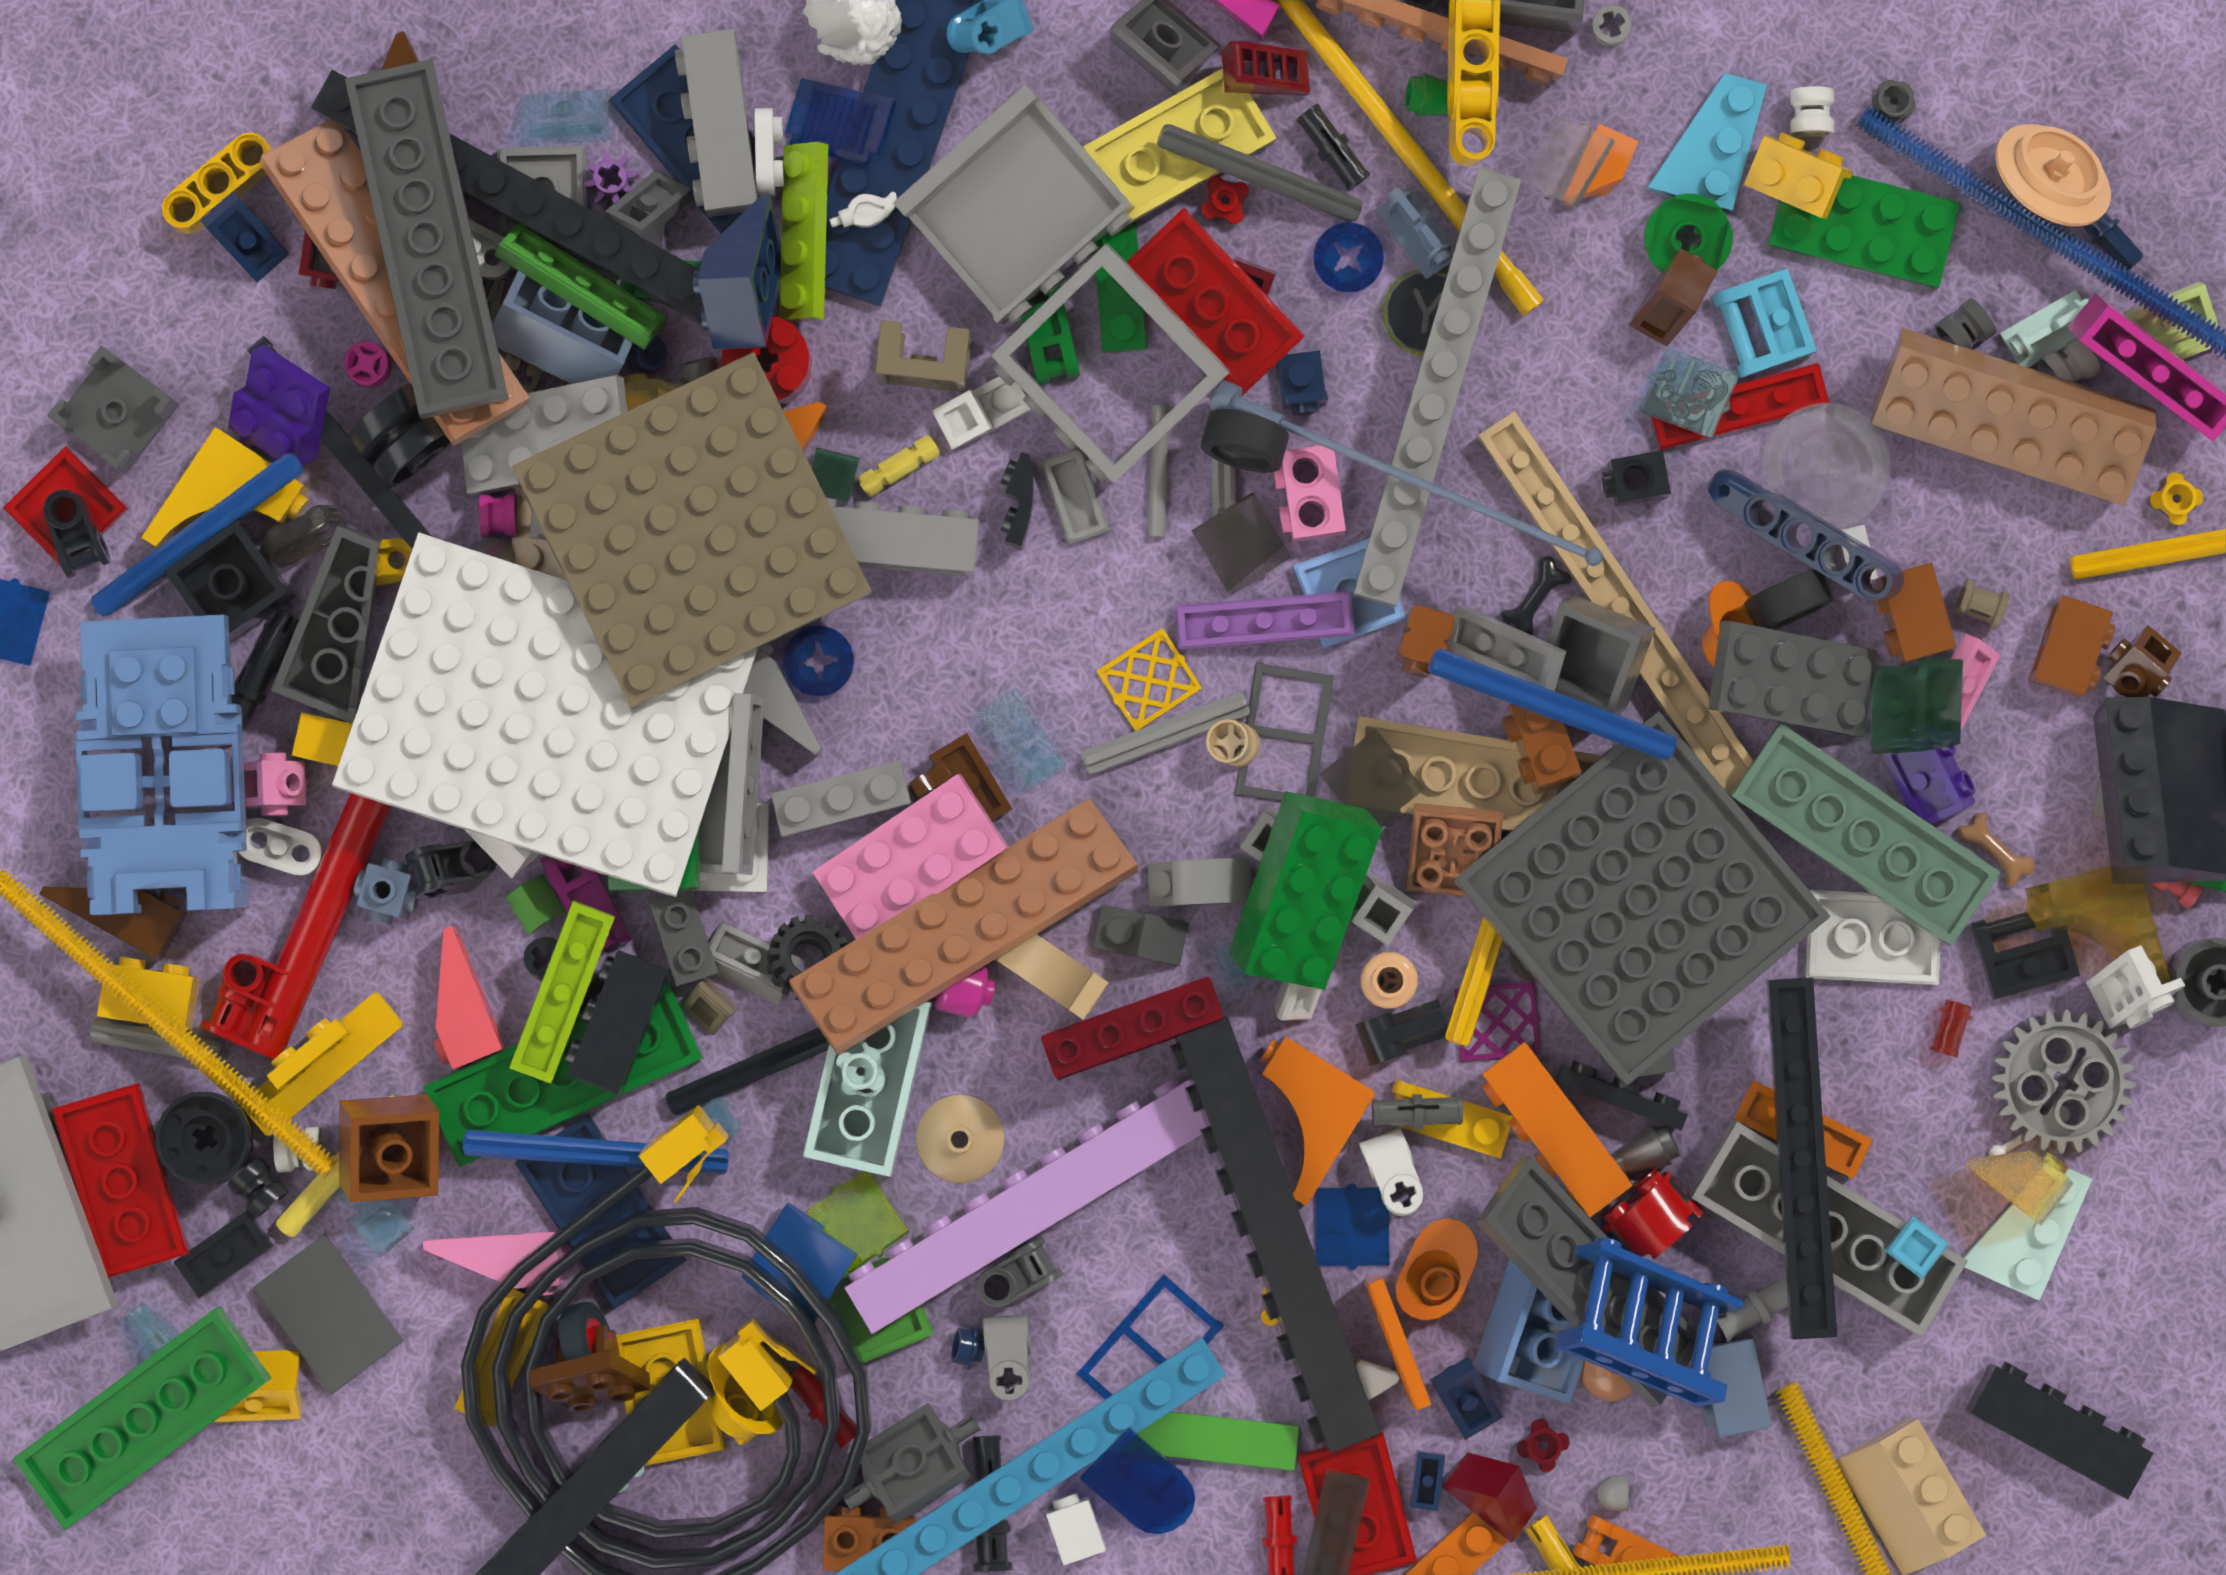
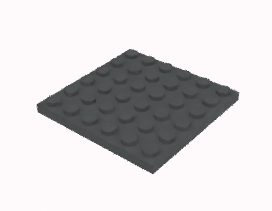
[1453,711,1831,1087]

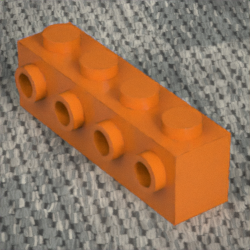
[1481,1042,1633,1218]

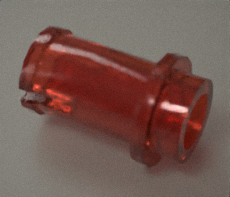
[1930,999,1973,1058]

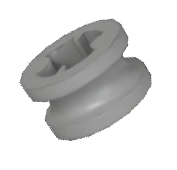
[1591,4,1632,47]

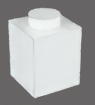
[1046,1492,1106,1565]

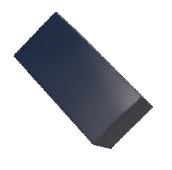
[1409,1450,1445,1511]

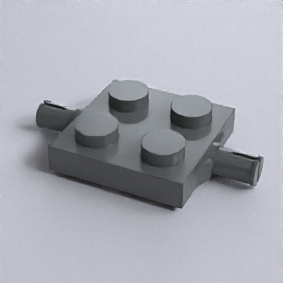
[843,1403,981,1524]

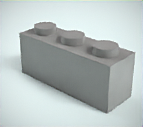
[771,760,912,838]

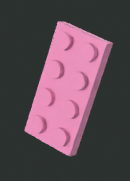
[812,774,1009,939]

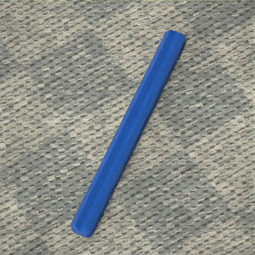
[91,453,303,616]
[1428,649,1677,760]
[463,1130,729,1174]

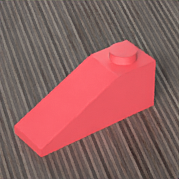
[433,926,506,1070]

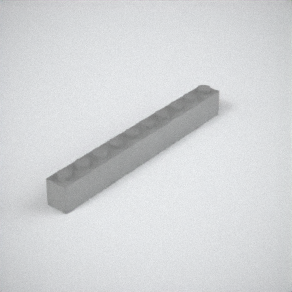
[1353,167,1522,609]
[529,498,979,577]

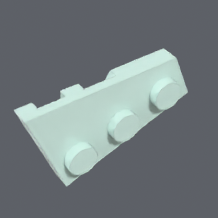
[1963,1161,2092,1301]

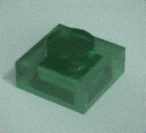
[811,448,860,502]

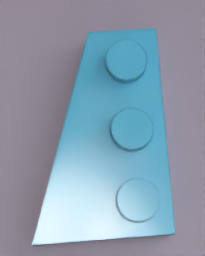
[1647,73,1767,213]

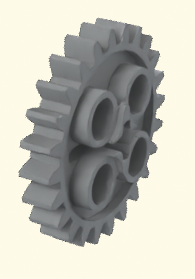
[1989,1010,2136,1154]

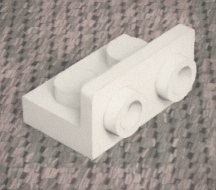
[2086,945,2185,1029]

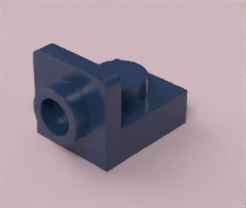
[1277,350,1328,416]

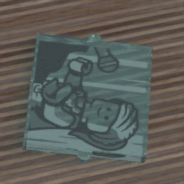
[1640,347,1739,438]

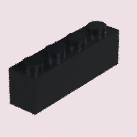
[1965,1361,2153,1500]

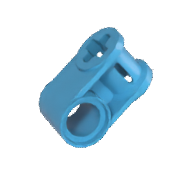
[947,0,1034,54]

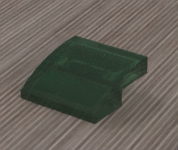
[1871,659,1963,754]

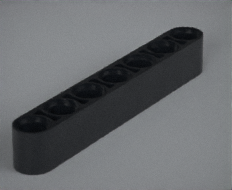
[475,1357,714,1575]

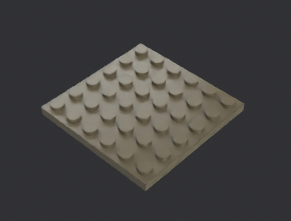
[512,352,872,709]

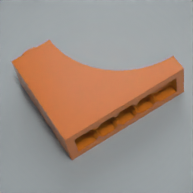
[1259,1036,1376,1206]

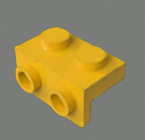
[1744,132,1854,219]

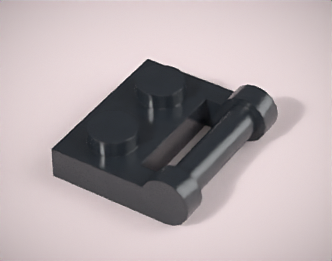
[1970,899,2080,999]

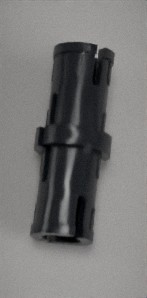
[1296,104,1370,191]

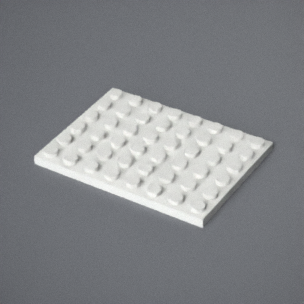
[332,532,758,897]

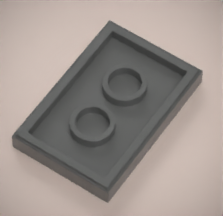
[252,1234,404,1395]

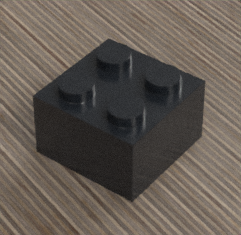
[164,520,296,644]

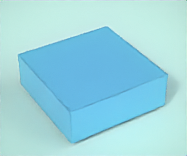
[1885,1215,1949,1279]

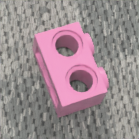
[1273,445,1346,542]

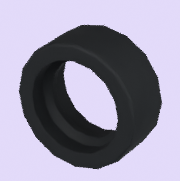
[1201,409,1289,473]
[1744,569,1835,630]

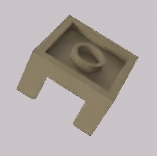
[875,320,972,392]

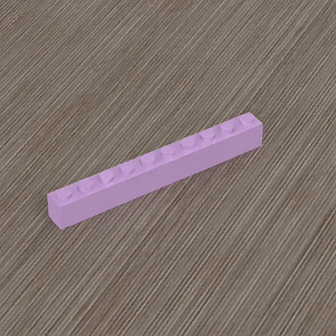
[844,1077,1206,1334]

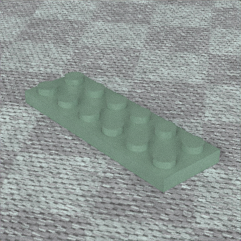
[1730,723,2001,946]

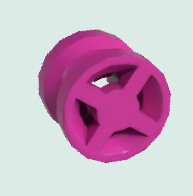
[344,341,392,388]
[479,493,517,538]

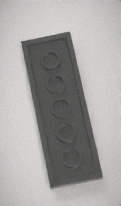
[1475,1155,1697,1407]

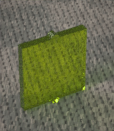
[806,1171,909,1274]

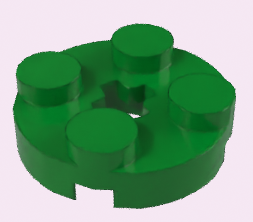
[1643,193,1733,272]

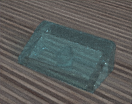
[520,89,611,146]

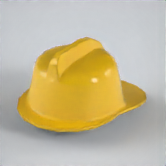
[707,1343,783,1445]

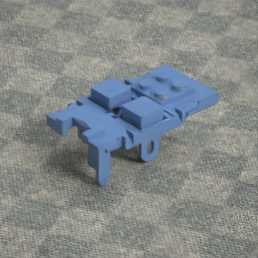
[75,615,249,915]

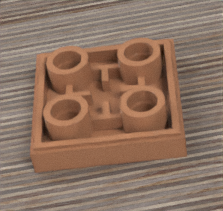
[1405,803,1503,896]

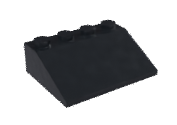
[2093,697,2226,884]

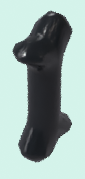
[1501,556,1571,635]

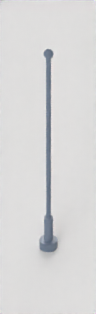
[1210,380,1603,566]

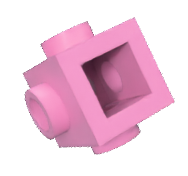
[244,753,307,816]

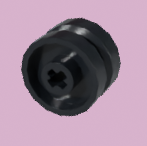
[348,382,451,488]

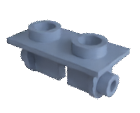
[1375,187,1456,280]

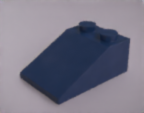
[693,194,781,349]

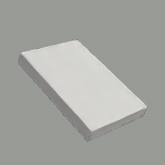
[1805,890,1941,985]

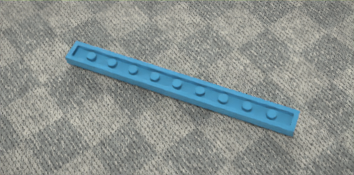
[833,1338,1226,1575]

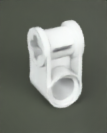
[1359,1127,1423,1216]

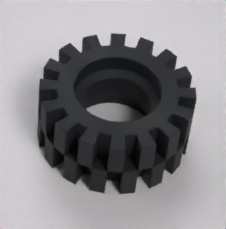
[767,915,848,1001]

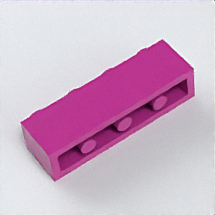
[2067,293,2226,442]

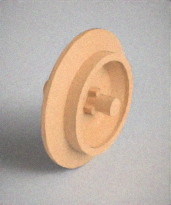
[1995,124,2111,227]

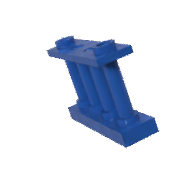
[1555,1238,1744,1407]

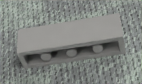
[675,29,759,217]

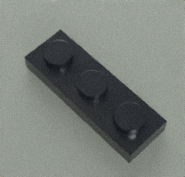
[1555,1060,1688,1131]

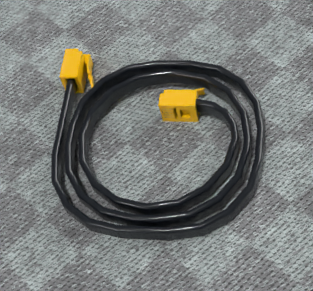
[461,1105,872,1575]

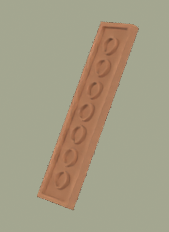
[260,120,530,446]
[789,798,1139,1056]

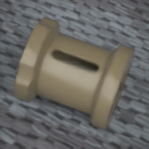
[1953,578,2010,629]

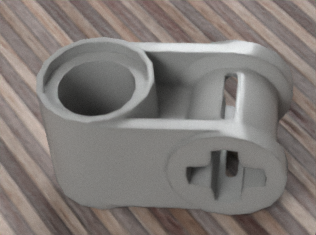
[983,1314,1031,1401]

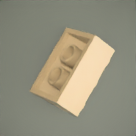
[1835,1415,1987,1575]

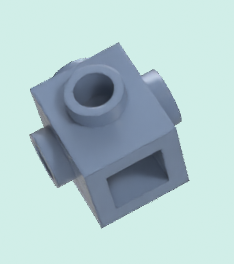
[354,858,420,925]

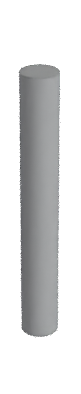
[1148,405,1170,538]

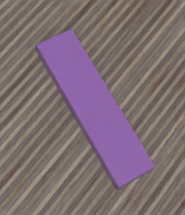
[1175,591,1355,650]

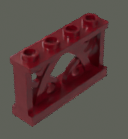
[1041,977,1223,1081]

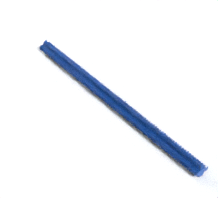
[1856,106,2226,360]

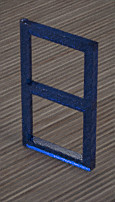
[1076,1274,1224,1399]

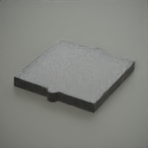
[1191,492,1291,596]
[1319,729,1424,825]

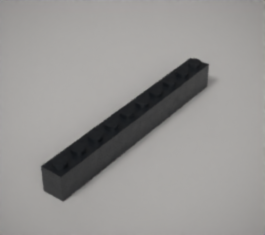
[311,69,703,325]
[1169,1015,1380,1453]

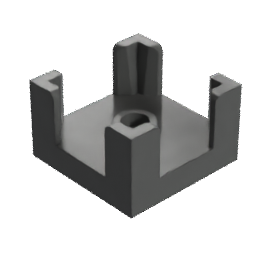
[47,346,180,474]

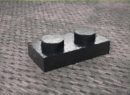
[174,1210,274,1298]

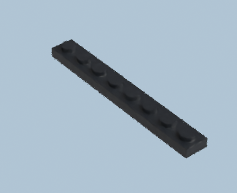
[1766,977,1837,1340]

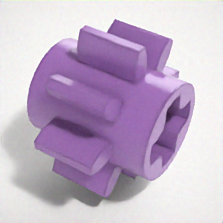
[584,152,640,206]

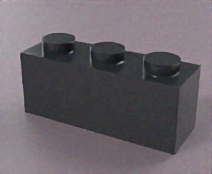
[565,950,671,1095]

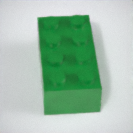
[1229,791,1383,990]

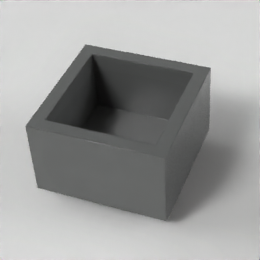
[1546,595,1656,715]

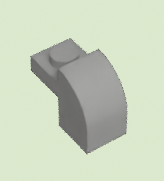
[1148,858,1251,907]

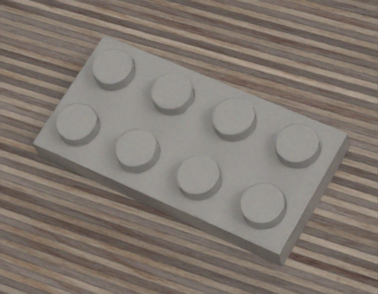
[461,375,628,496]

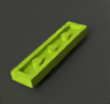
[779,142,828,323]
[509,900,615,1084]

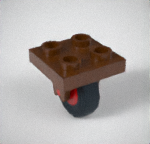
[529,1302,651,1412]

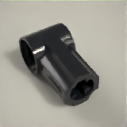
[1355,999,1448,1066]

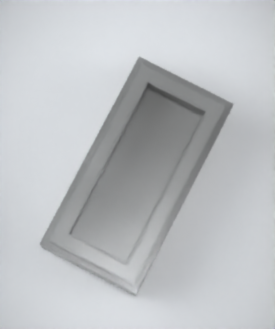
[1040,448,1110,546]

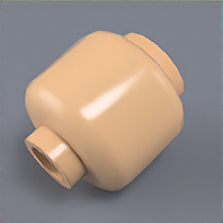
[1360,952,1418,1009]

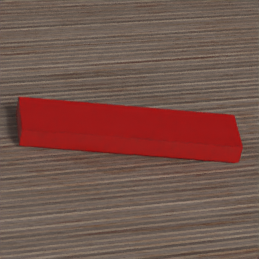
[1649,363,1830,451]

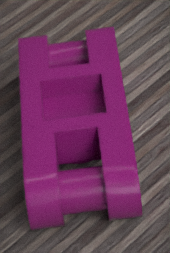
[540,856,632,956]

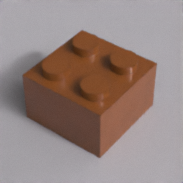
[339,1094,439,1203]

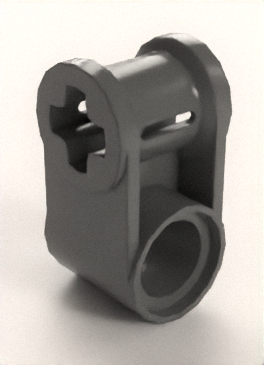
[977,1236,1064,1308]

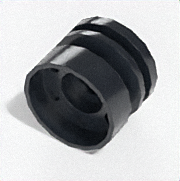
[155,1092,254,1185]

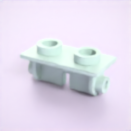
[2000,290,2089,368]

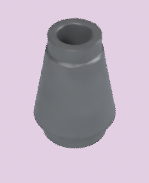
[1611,1124,1681,1176]

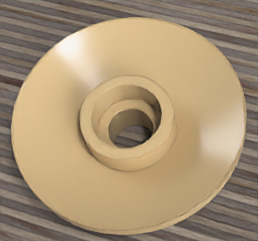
[916,1095,1004,1183]

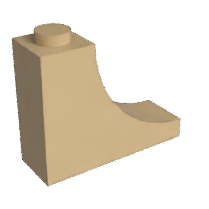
[996,934,1109,1020]

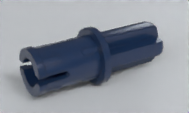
[2083,212,2143,272]

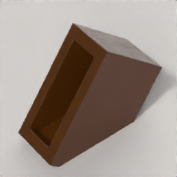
[1629,249,1718,347]

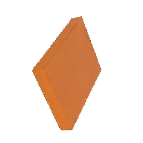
[1363,1274,1432,1410]

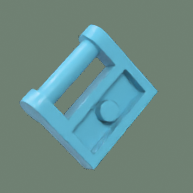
[1712,268,1817,379]

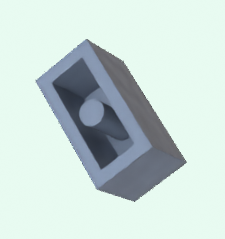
[1701,1337,1772,1437]

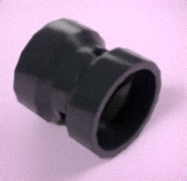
[227,1157,289,1219]

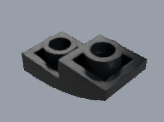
[1000,452,1034,550]

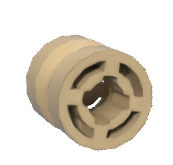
[1206,719,1261,767]

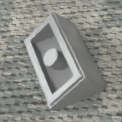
[709,921,801,1006]

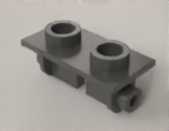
[649,889,718,987]

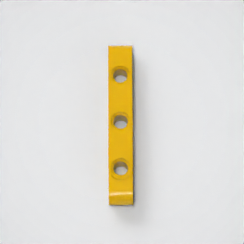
[1447,0,1500,167]

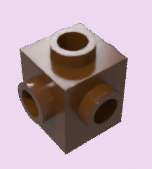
[2103,625,2182,698]

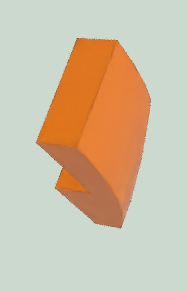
[1563,124,1639,207]

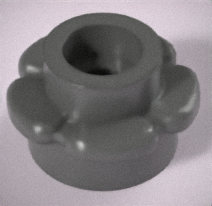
[1872,80,1916,123]
[680,356,719,383]

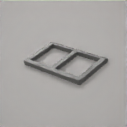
[1235,662,1334,801]

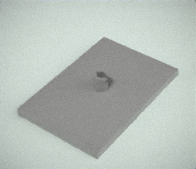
[0,1055,119,1352]

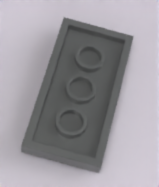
[1708,621,1877,737]

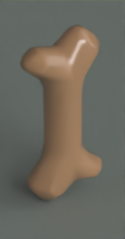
[1957,813,2035,887]

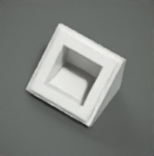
[1274,981,1322,1021]
[1355,1358,1400,1401]

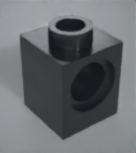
[1601,450,1671,507]

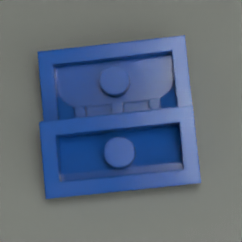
[741,1202,858,1323]

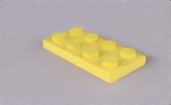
[1083,68,1277,225]

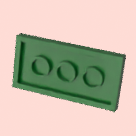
[1767,175,1960,289]

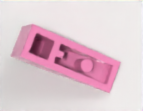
[423,1231,563,1295]

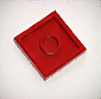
[3,446,129,566]

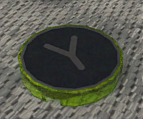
[1382,270,1447,357]

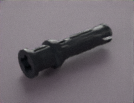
[973,1435,1012,1572]

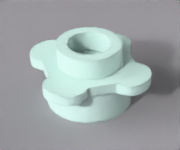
[836,1047,885,1096]

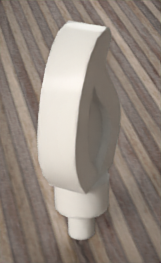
[829,192,897,228]

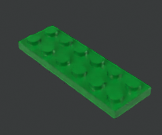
[423,979,703,1167]
[13,1306,272,1531]

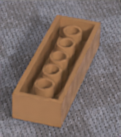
[1871,328,2157,506]

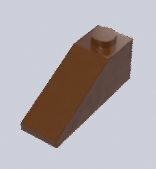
[39,886,188,959]

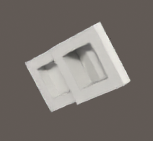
[932,377,1032,450]

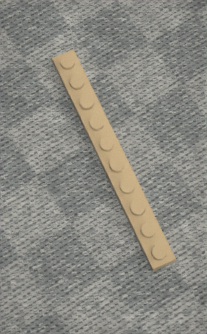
[1477,411,1753,795]

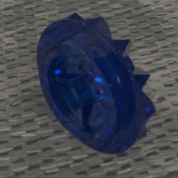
[1313,222,1384,293]
[783,626,854,697]

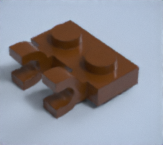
[909,733,1013,822]

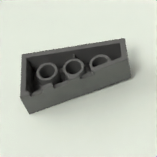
[271,524,382,723]

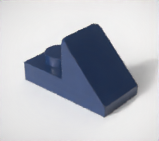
[200,191,290,283]
[1430,1357,1503,1440]

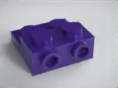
[228,344,330,466]

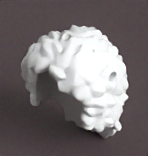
[803,0,902,66]

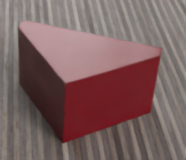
[1442,1452,1537,1543]

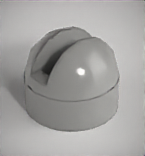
[1597,1475,1628,1511]

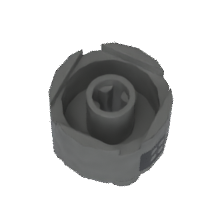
[2165,937,2226,1027]

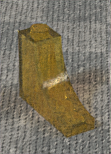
[2025,865,2170,985]

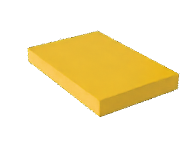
[616,1318,725,1466]

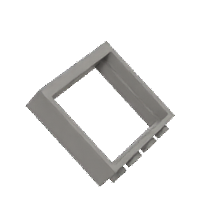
[991,243,1230,483]

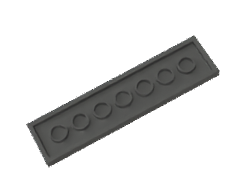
[345,59,509,419]

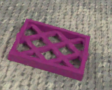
[1454,982,1541,1061]

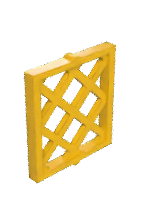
[1096,628,1202,731]

